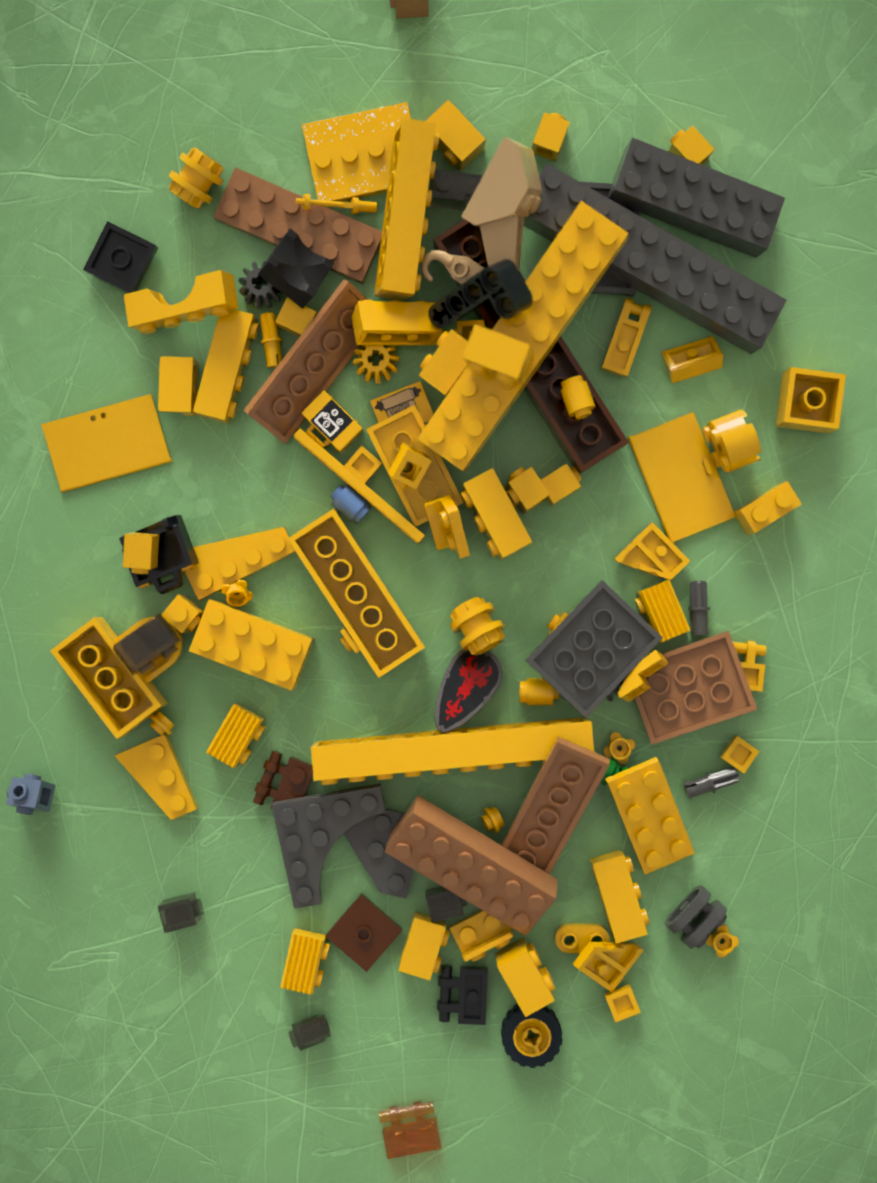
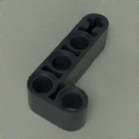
[428,259,533,328]

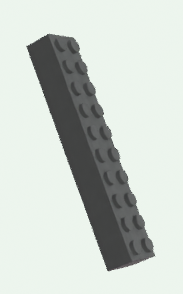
[523,163,787,354]

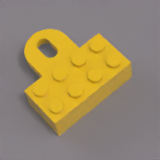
[50,617,183,739]

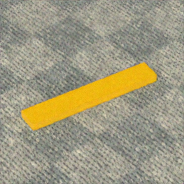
[294,428,425,544]

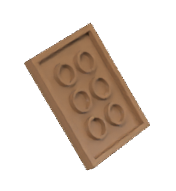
[627,631,758,745]

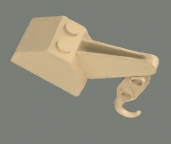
[421,137,542,284]

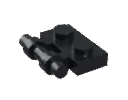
[437,964,488,1025]

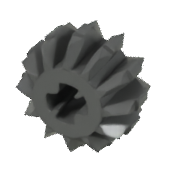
[238,261,282,309]

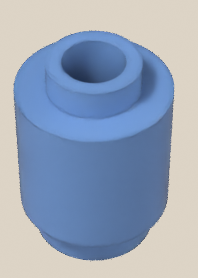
[330,485,371,524]

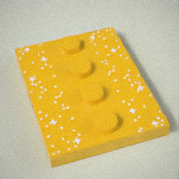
[302,102,411,202]

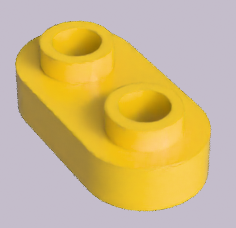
[554,923,610,953]

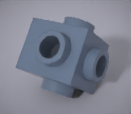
[6,774,56,815]

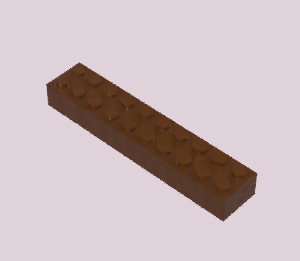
[433,219,629,475]

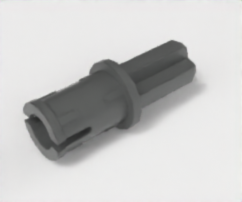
[688,581,710,635]
[683,767,740,799]

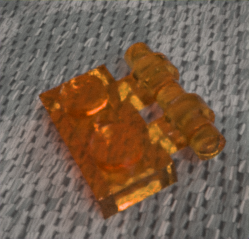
[379,1101,441,1159]

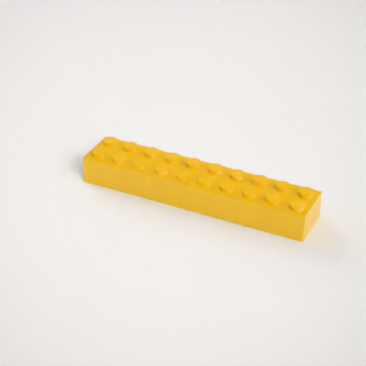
[417,201,629,472]
[311,717,594,785]

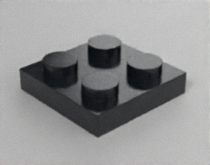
[83,221,158,293]

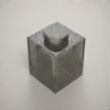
[425,886,468,923]
[158,892,204,933]

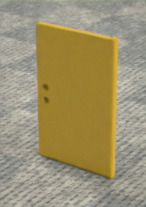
[41,394,172,493]
[628,412,736,543]

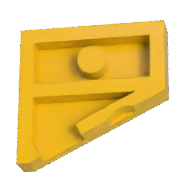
[614,522,690,580]
[573,942,644,992]

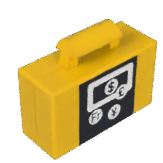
[301,391,363,453]

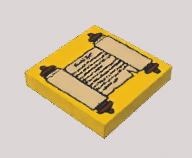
[370,381,434,426]

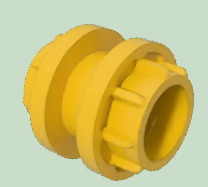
[168,147,224,209]
[450,597,505,656]

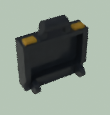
[119,515,199,594]

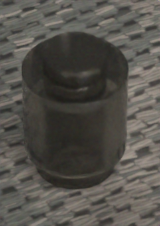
[289,1014,331,1051]

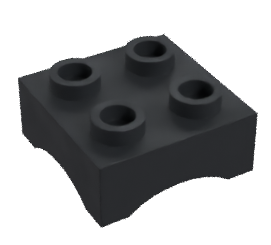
[258,228,334,309]

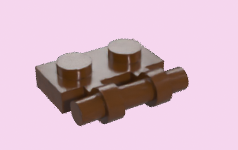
[253,750,313,809]

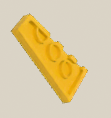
[184,527,296,600]

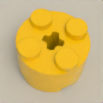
[702,409,761,473]

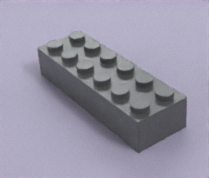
[607,137,785,258]

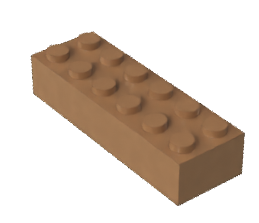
[384,795,558,936]

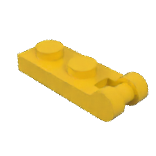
[601,297,652,378]

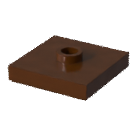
[326,893,403,972]

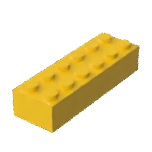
[374,117,439,301]
[288,508,425,678]

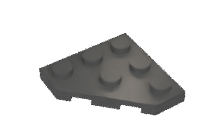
[344,808,413,899]

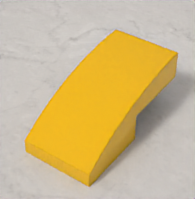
[617,650,669,702]

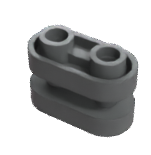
[665,885,727,949]

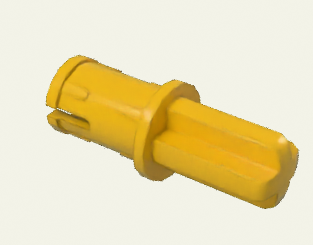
[260,312,282,368]

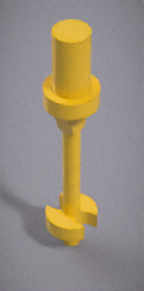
[295,194,377,215]

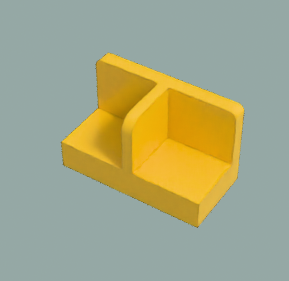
[158,356,198,416]

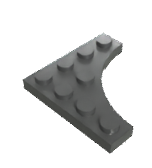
[272,783,386,909]

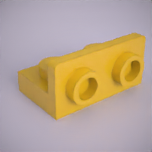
[424,495,470,559]
[449,910,514,962]

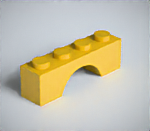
[124,270,239,334]

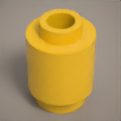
[560,375,596,420]
[519,678,559,705]

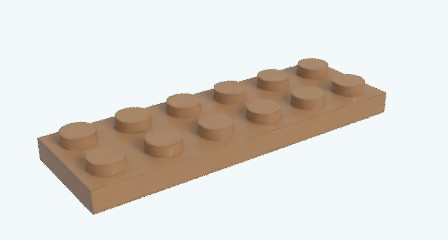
[213,167,382,284]
[243,280,368,444]
[501,737,610,874]

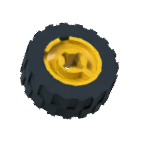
[501,1004,562,1068]

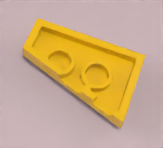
[114,734,198,820]

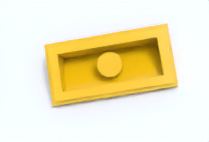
[662,336,723,383]

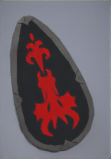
[435,650,502,733]

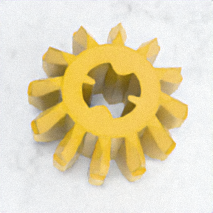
[353,345,400,384]

